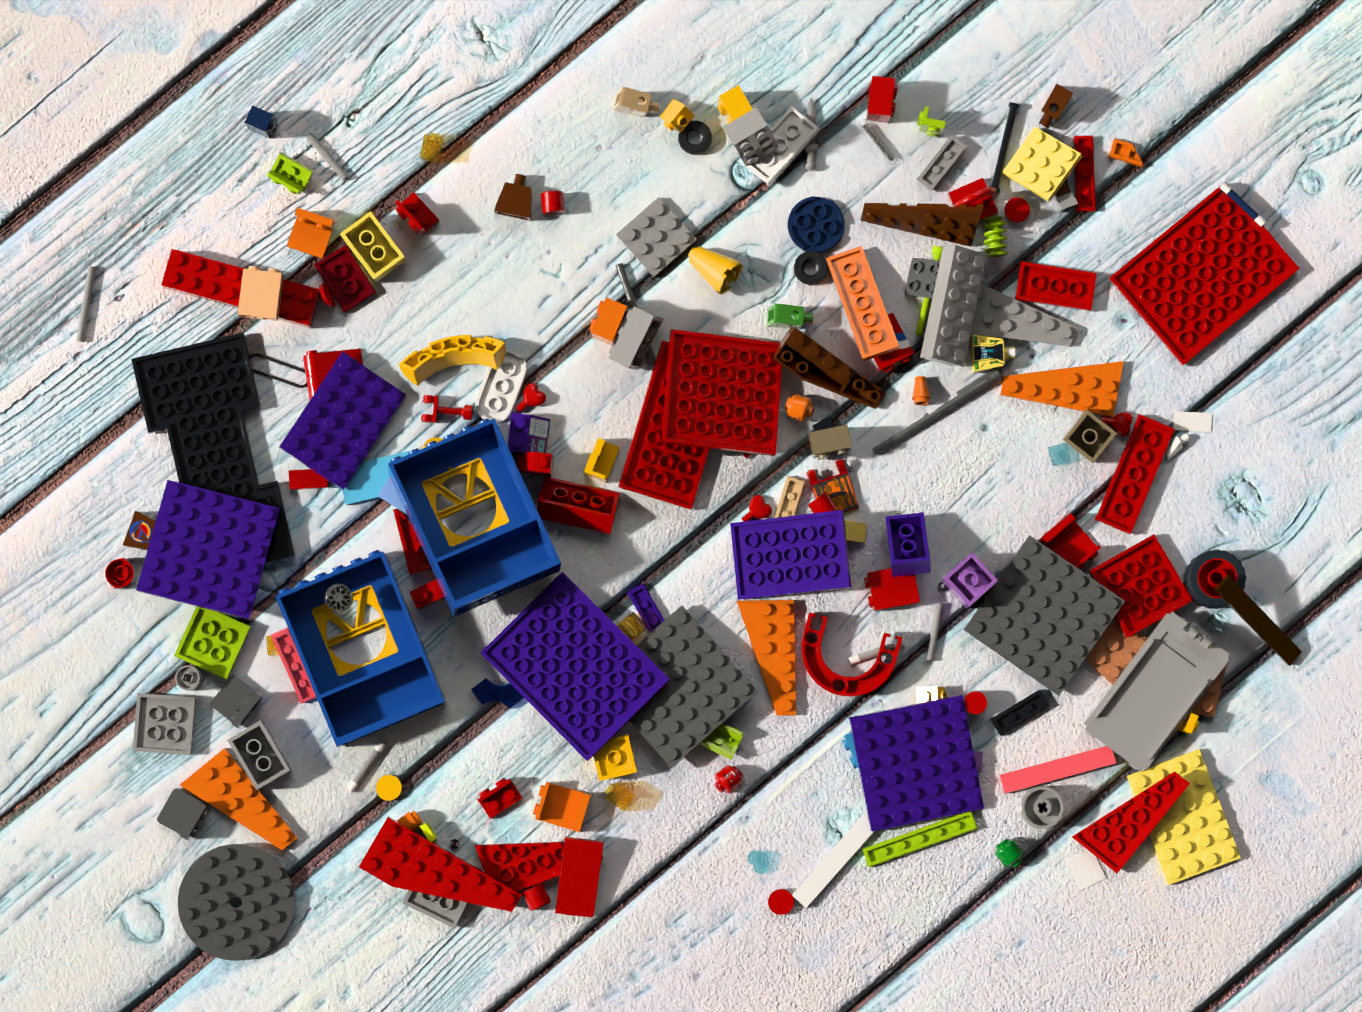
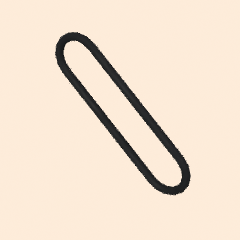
[249,353,307,388]

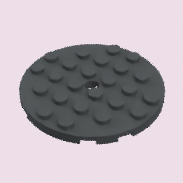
[178,844,295,961]

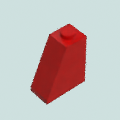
[515,452,554,477]

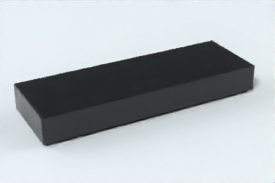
[990,690,1049,736]

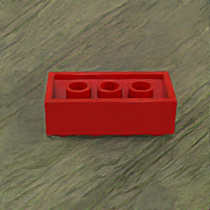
[537,476,620,534]

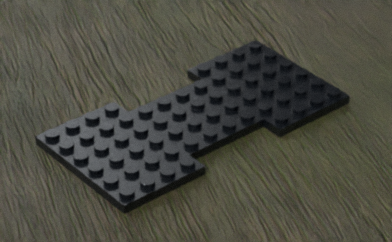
[131,333,295,563]

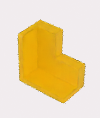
[584,438,619,483]

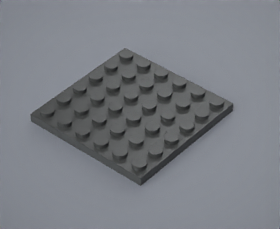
[964,535,1125,696]
[630,605,759,768]

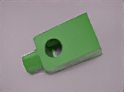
[767,303,813,329]

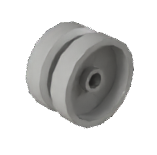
[1019,787,1064,829]

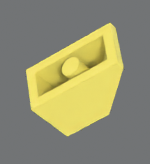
[845,520,867,543]

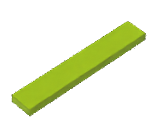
[862,811,978,867]

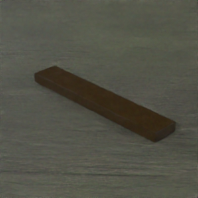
[1214,575,1302,666]

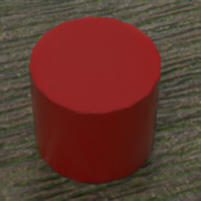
[541,190,565,215]
[807,491,838,513]
[963,691,987,714]
[522,883,551,911]

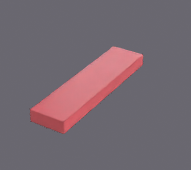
[271,627,317,704]

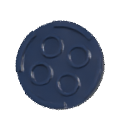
[787,196,845,253]

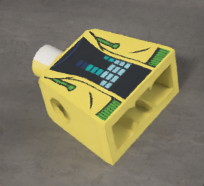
[971,335,1015,373]

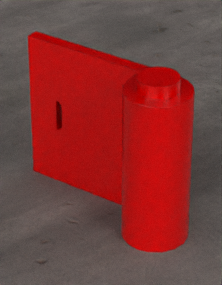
[303,348,363,401]

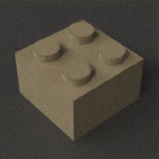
[1062,409,1117,463]
[808,424,852,460]

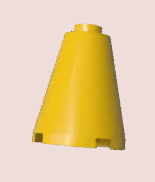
[688,246,743,295]

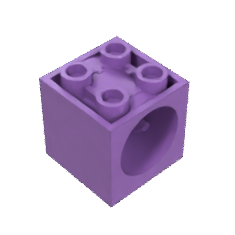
[941,552,998,609]

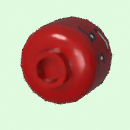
[714,765,743,794]

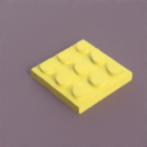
[1002,127,1082,202]

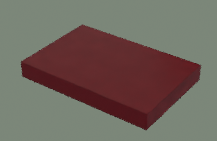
[314,245,377,313]

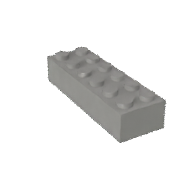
[920,245,987,367]

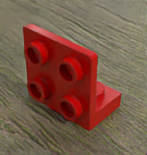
[395,192,440,236]

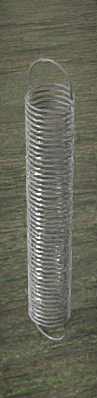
[859,119,897,165]

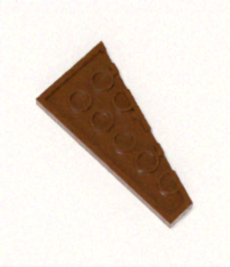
[860,203,984,247]

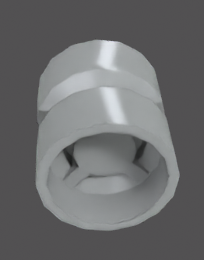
[175,665,203,691]

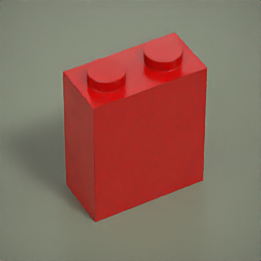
[864,568,920,611]

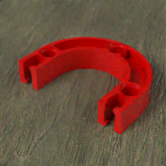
[801,612,903,697]

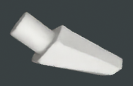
[1166,434,1190,461]

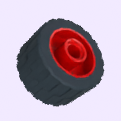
[1184,549,1246,609]

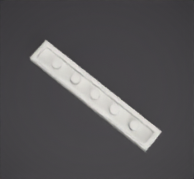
[792,810,874,908]

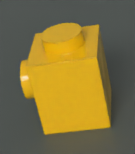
[660,99,695,133]

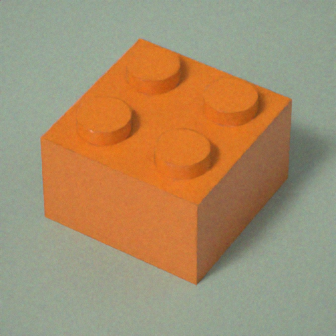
[589,297,628,346]

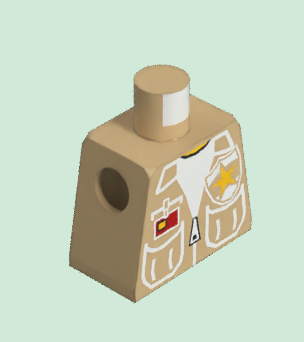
[613,87,660,117]

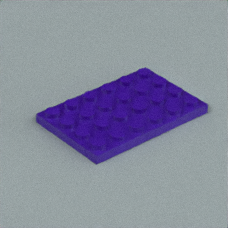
[279,352,406,490]
[730,510,851,600]

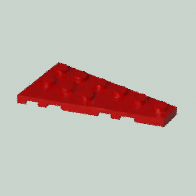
[1072,771,1190,873]
[475,842,604,891]

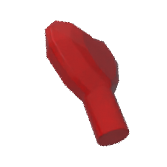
[516,383,546,413]
[1101,412,1133,437]
[741,495,772,522]

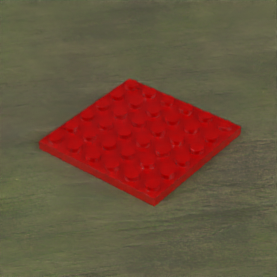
[662,329,782,456]

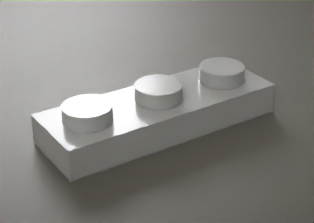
[917,135,967,191]

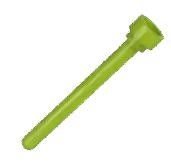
[915,246,943,336]

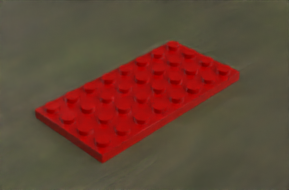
[618,340,710,510]

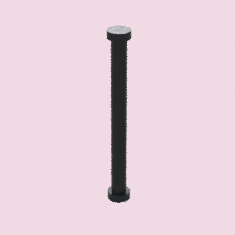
[989,102,1020,193]

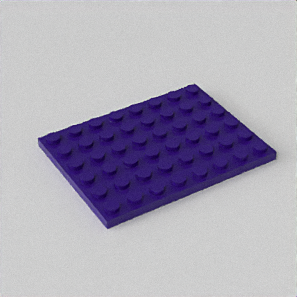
[480,572,670,762]

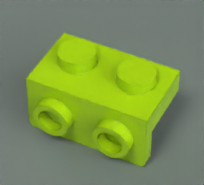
[917,106,946,137]
[267,152,314,194]
[699,723,744,760]

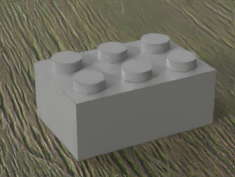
[723,107,778,166]
[609,306,664,370]
[227,720,292,790]

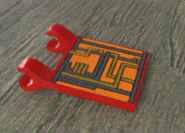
[806,459,859,513]

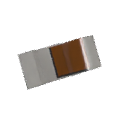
[1054,179,1078,212]

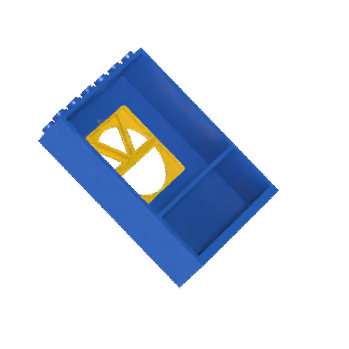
[388,418,561,617]
[275,550,447,747]

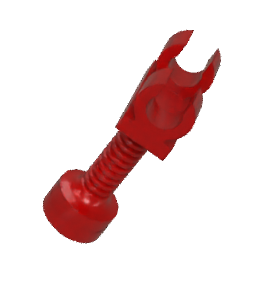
[421,395,473,423]

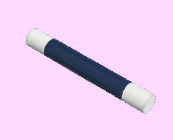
[1219,182,1266,226]

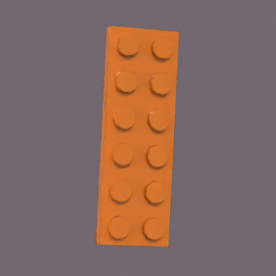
[826,246,900,361]

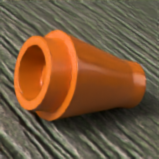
[912,376,931,405]

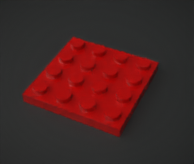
[1088,534,1193,638]

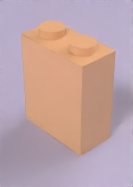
[238,266,284,321]

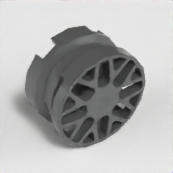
[325,584,353,612]

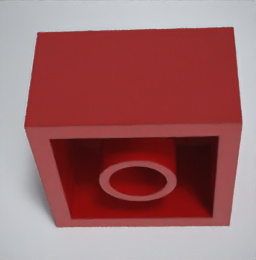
[866,76,898,123]

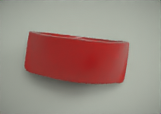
[105,558,134,589]

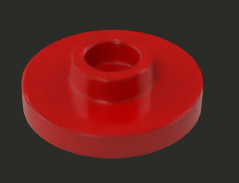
[1004,197,1030,223]
[319,283,335,308]
[768,889,794,915]

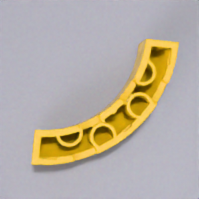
[399,335,506,386]

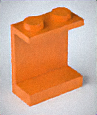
[533,782,591,832]

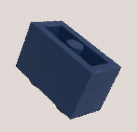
[244,105,278,139]

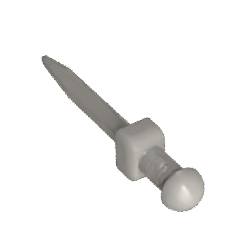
[804,98,818,171]

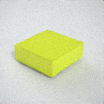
[420,823,437,842]

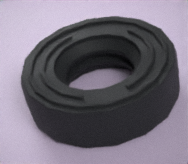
[678,121,712,155]
[794,251,828,285]

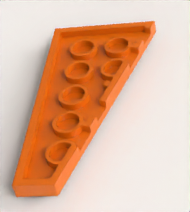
[1000,361,1124,418]
[736,600,796,716]
[180,748,298,850]

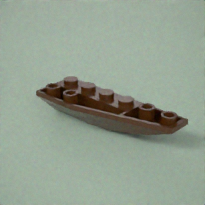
[773,327,887,409]

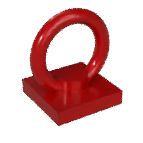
[948,178,998,221]

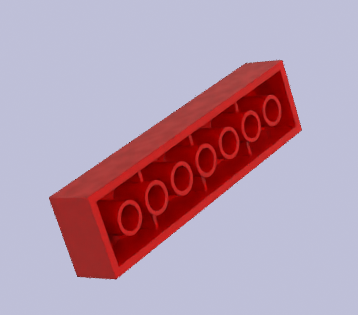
[161,249,320,329]

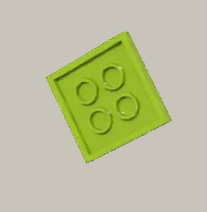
[174,607,251,679]

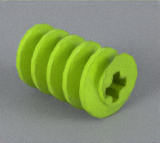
[983,216,1008,257]

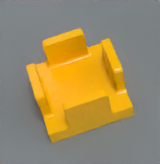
[593,735,637,781]

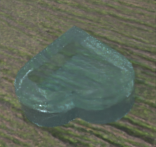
[747,850,771,874]

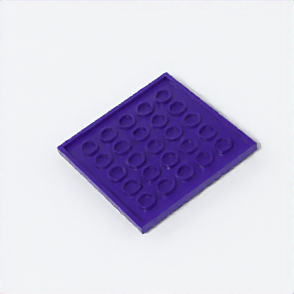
[136,480,280,620]
[849,694,984,832]

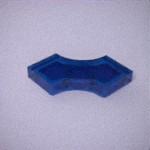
[471,678,524,709]

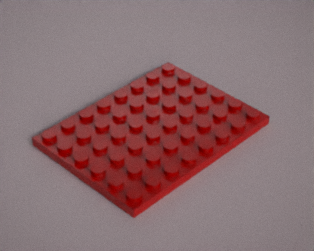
[1109,181,1300,366]

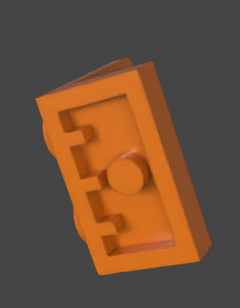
[287,207,335,259]

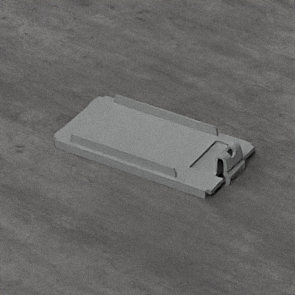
[1083,612,1230,771]

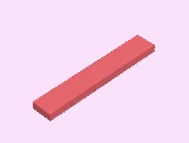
[999,746,1116,794]

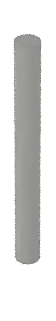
[76,266,96,342]

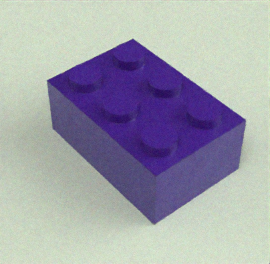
[885,512,931,577]

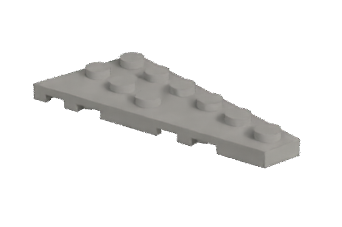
[971,284,1078,347]

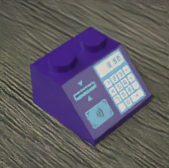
[507,412,550,454]

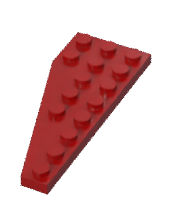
[359,816,522,912]

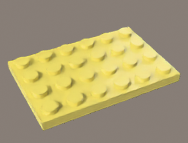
[1127,749,1241,885]

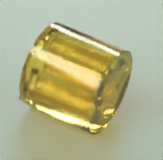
[616,612,646,640]

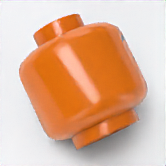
[785,394,815,422]

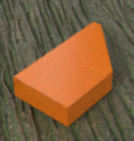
[1109,138,1143,168]

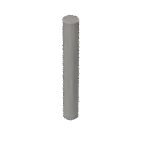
[306,133,349,180]
[926,603,944,661]

